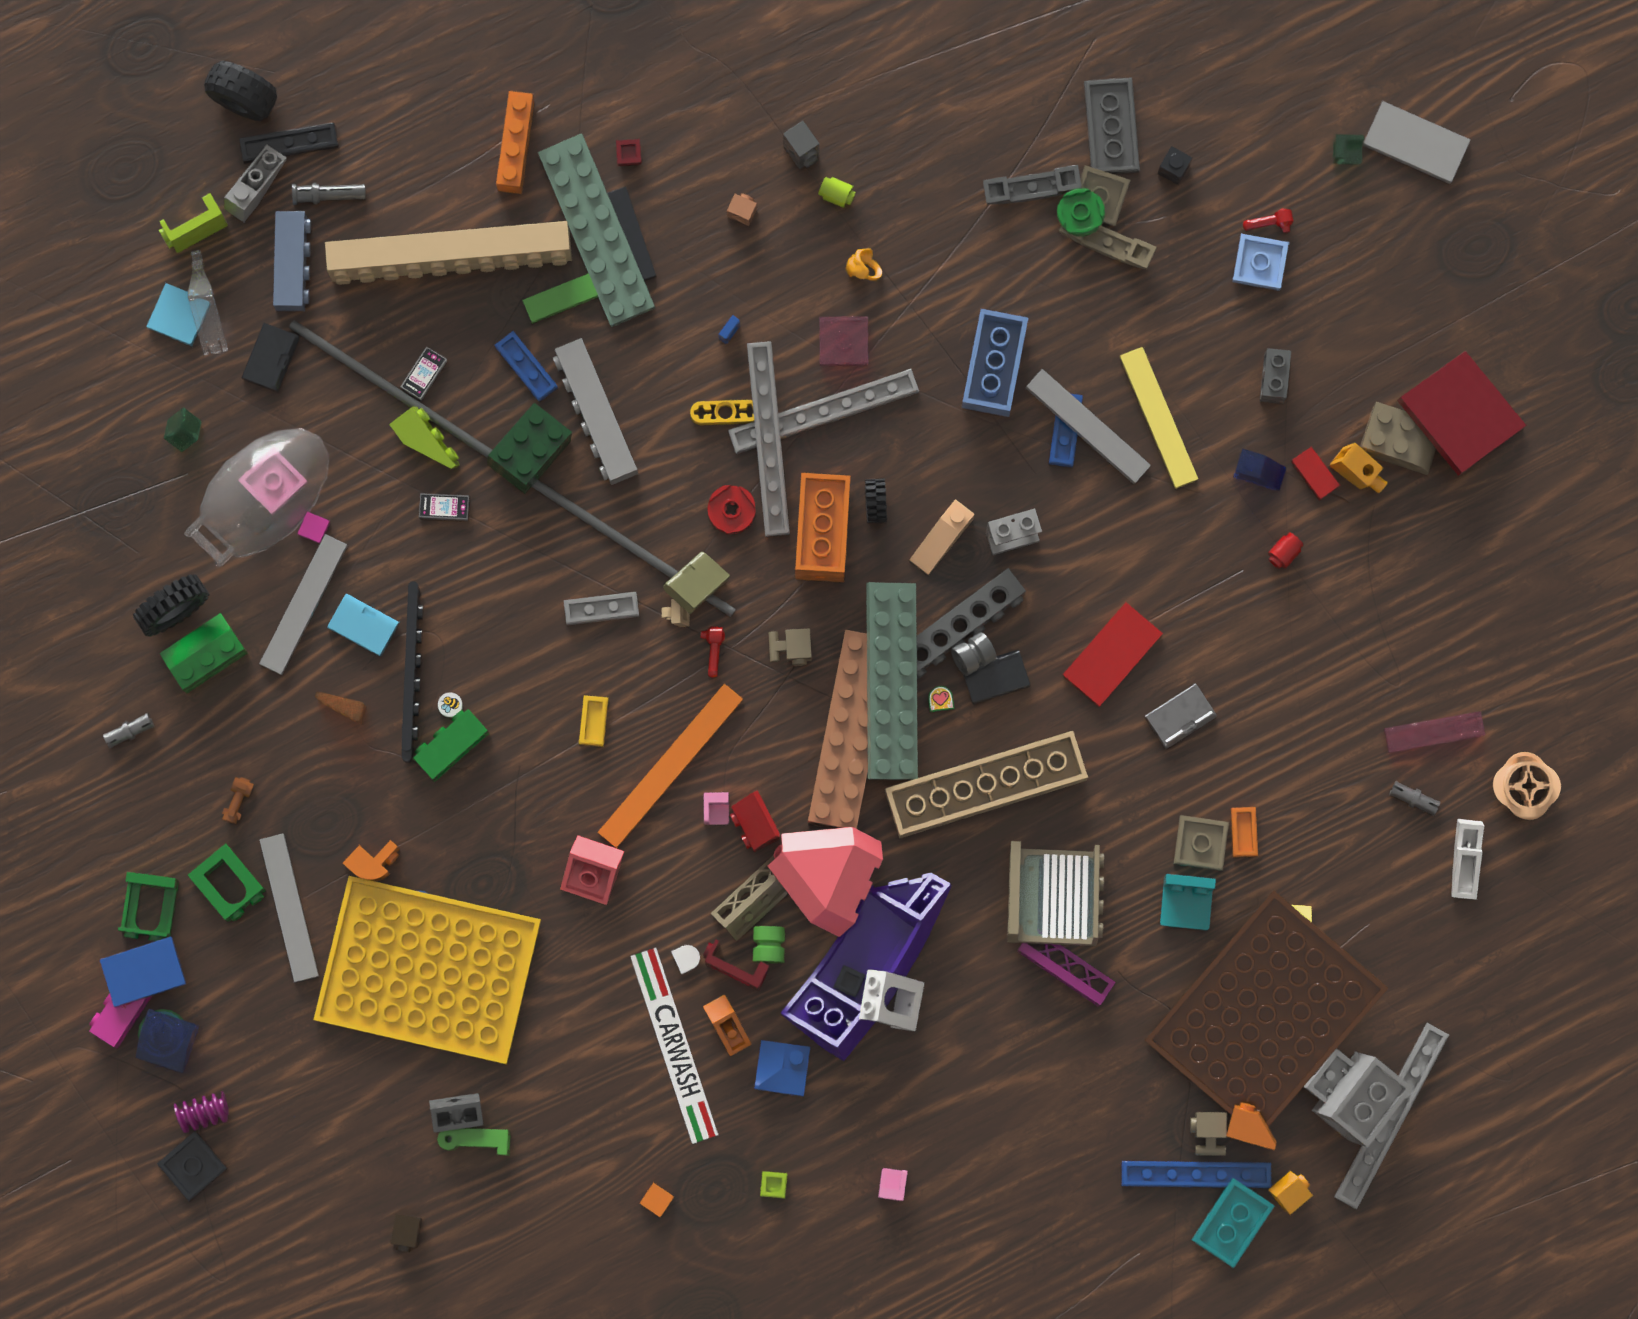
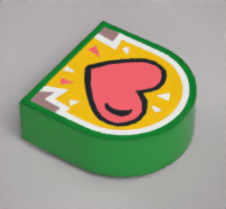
[928,686,954,713]

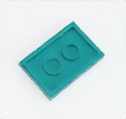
[1192,1178,1275,1268]

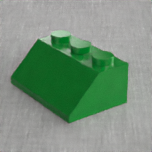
[159,613,248,694]

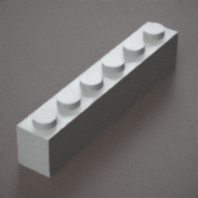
[553,338,638,485]

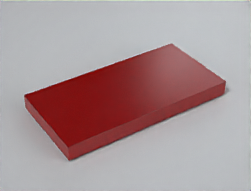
[1062,602,1163,707]

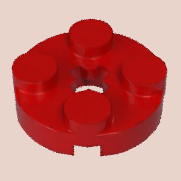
[708,485,756,535]

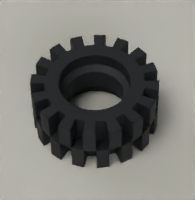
[865,478,887,523]

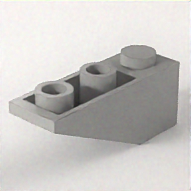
[224,145,287,222]

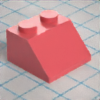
[560,836,624,905]

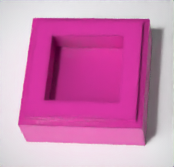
[298,512,330,544]

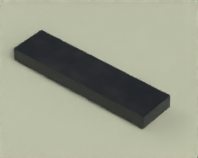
[239,122,339,163]
[607,187,656,281]

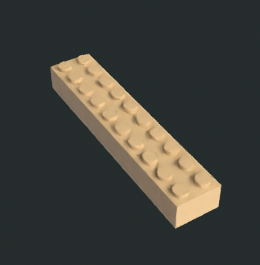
[325,221,572,284]

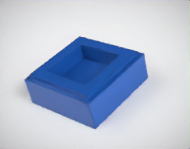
[719,315,740,344]

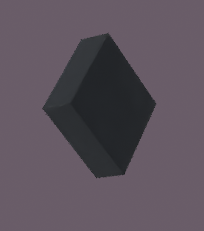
[833,965,866,998]

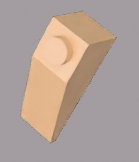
[909,499,975,575]

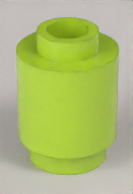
[818,177,856,208]

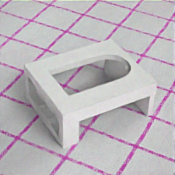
[859,970,924,1031]

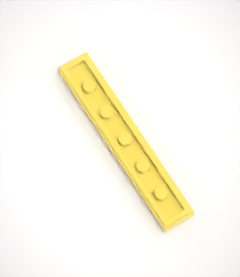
[1120,347,1198,489]

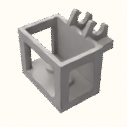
[1304,1048,1413,1147]

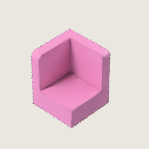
[704,793,729,825]
[878,1168,907,1201]

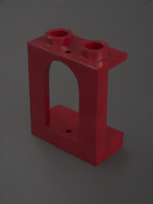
[703,939,770,992]

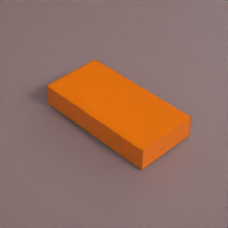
[1231,807,1258,858]

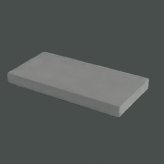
[1363,101,1470,184]

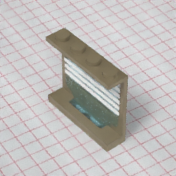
[1007,841,1104,946]

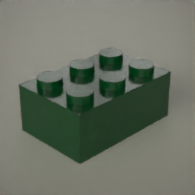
[487,403,572,494]

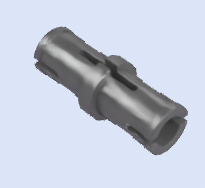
[103,713,154,748]
[1389,781,1441,816]

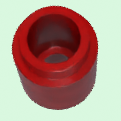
[1268,532,1304,569]

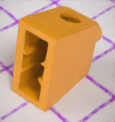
[1329,443,1388,494]

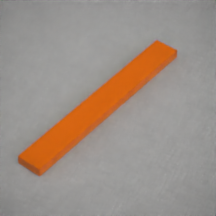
[598,683,743,849]

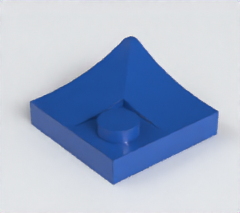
[754,1040,810,1097]

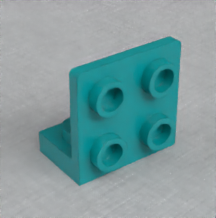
[1160,874,1216,930]

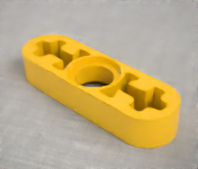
[690,400,754,425]

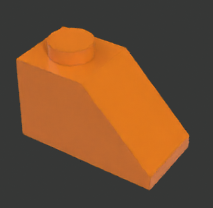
[703,995,752,1056]
[1226,1102,1277,1150]

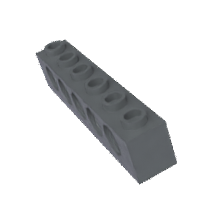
[916,568,1026,680]

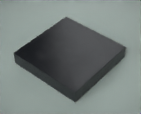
[157,1131,228,1201]

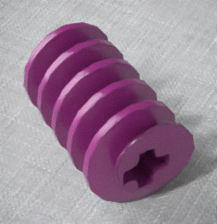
[174,1091,229,1133]

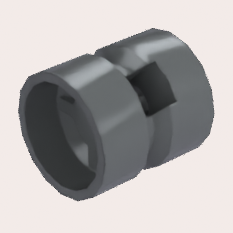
[951,632,997,676]

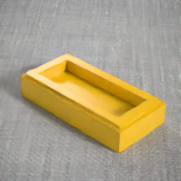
[579,695,608,747]

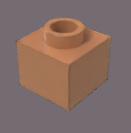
[727,194,757,226]

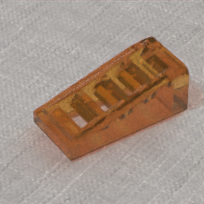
[315,692,366,724]

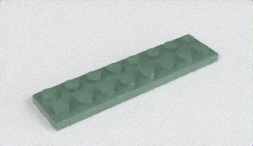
[538,133,656,327]
[866,582,918,780]

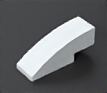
[1451,819,1484,899]

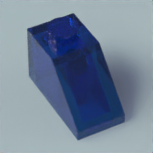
[1233,449,1287,491]

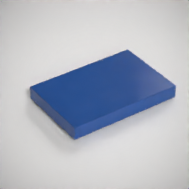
[100,937,186,1008]

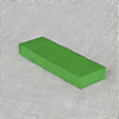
[523,274,598,324]

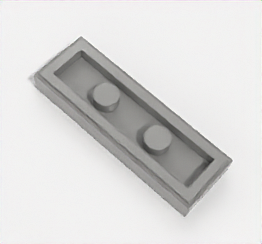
[564,592,639,625]

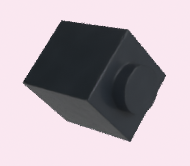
[1157,146,1192,185]

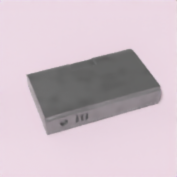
[1145,683,1217,749]

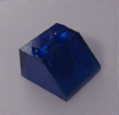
[135,1009,199,1073]

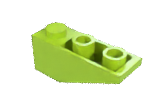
[389,406,460,469]

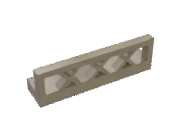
[711,855,788,941]

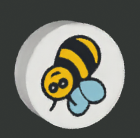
[438,693,463,718]

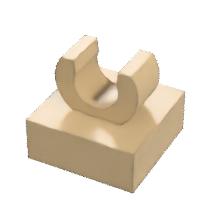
[662,599,689,627]

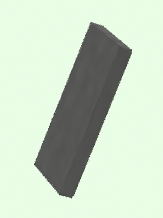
[1084,78,1140,174]

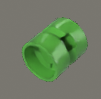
[753,926,785,964]

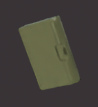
[663,552,730,614]

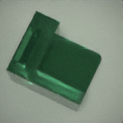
[1333,134,1365,165]
[164,407,201,452]

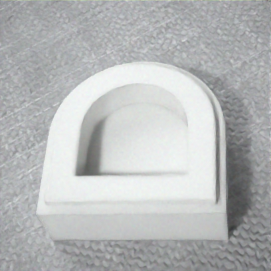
[671,945,700,974]

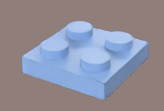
[1232,234,1289,291]

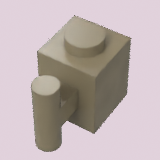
[768,628,811,666]
[1190,1112,1227,1156]

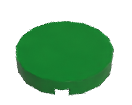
[1057,188,1105,236]

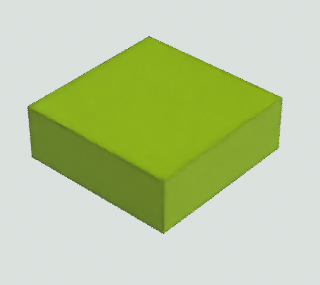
[760,1171,787,1199]

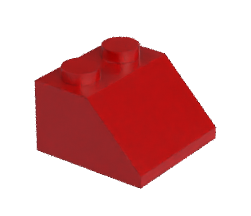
[729,790,780,852]

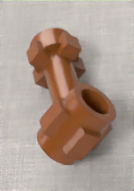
[222,777,254,824]

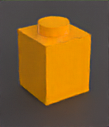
[1268,1171,1313,1215]

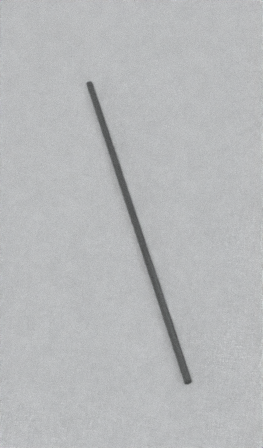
[289,320,736,617]

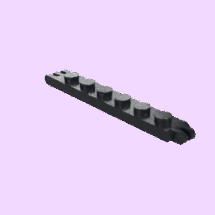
[402,581,424,763]

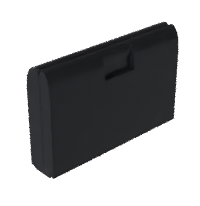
[241,323,300,392]
[963,650,1031,705]

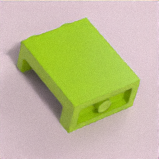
[159,193,228,253]

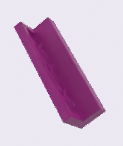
[1017,929,1115,1007]

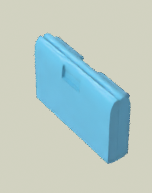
[327,594,399,657]

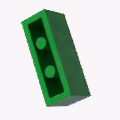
[413,709,489,783]

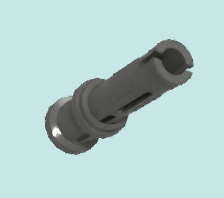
[292,183,366,205]

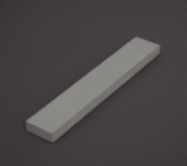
[1025,369,1151,484]
[259,534,348,675]
[259,833,319,983]

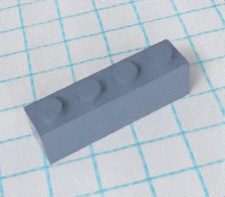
[273,211,311,311]

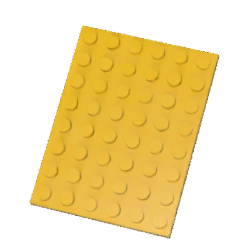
[314,876,541,1065]

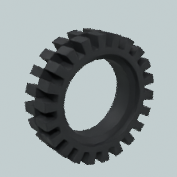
[133,574,209,637]

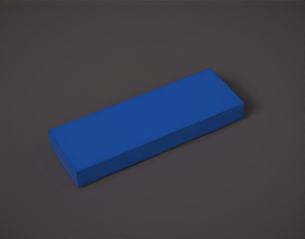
[494,331,558,402]
[1049,394,1083,468]

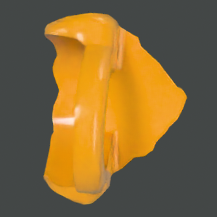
[846,248,882,281]

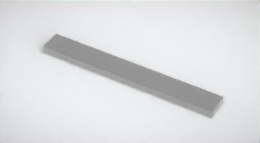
[747,341,790,537]
[728,369,919,454]
[1334,1023,1449,1209]

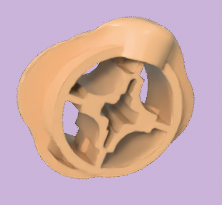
[1493,752,1561,820]

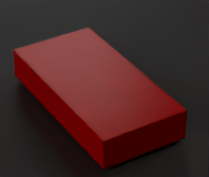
[1291,447,1340,501]

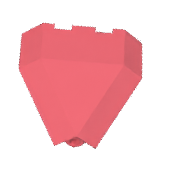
[768,827,883,937]

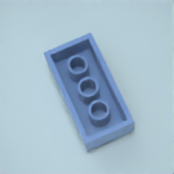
[962,309,1028,417]

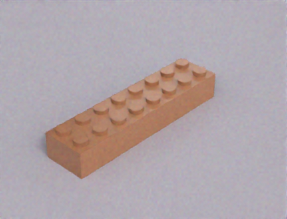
[808,630,868,829]

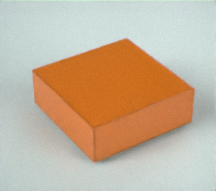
[640,1183,674,1218]

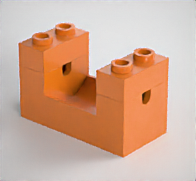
[795,473,850,582]

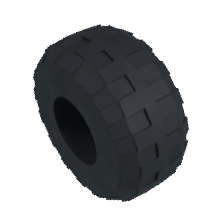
[204,61,277,121]

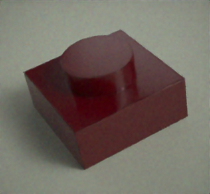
[616,139,642,166]

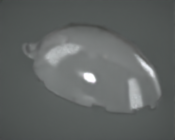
[184,428,329,567]

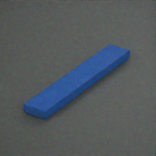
[1121,1161,1271,1188]

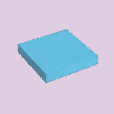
[146,283,211,346]

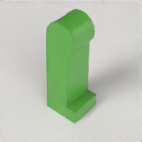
[437,1128,511,1156]

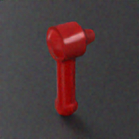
[1243,209,1294,233]
[700,626,725,678]

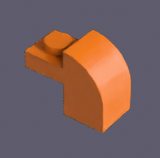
[343,840,400,882]

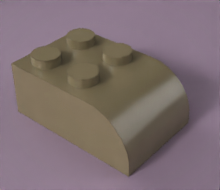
[1360,402,1436,475]

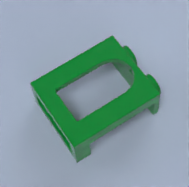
[188,843,266,922]
[118,872,179,942]

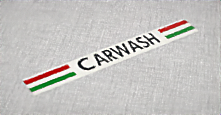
[630,948,718,1144]

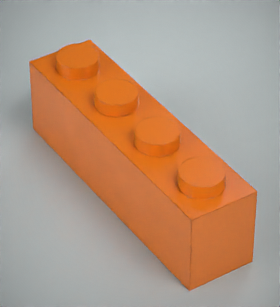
[496,91,534,194]

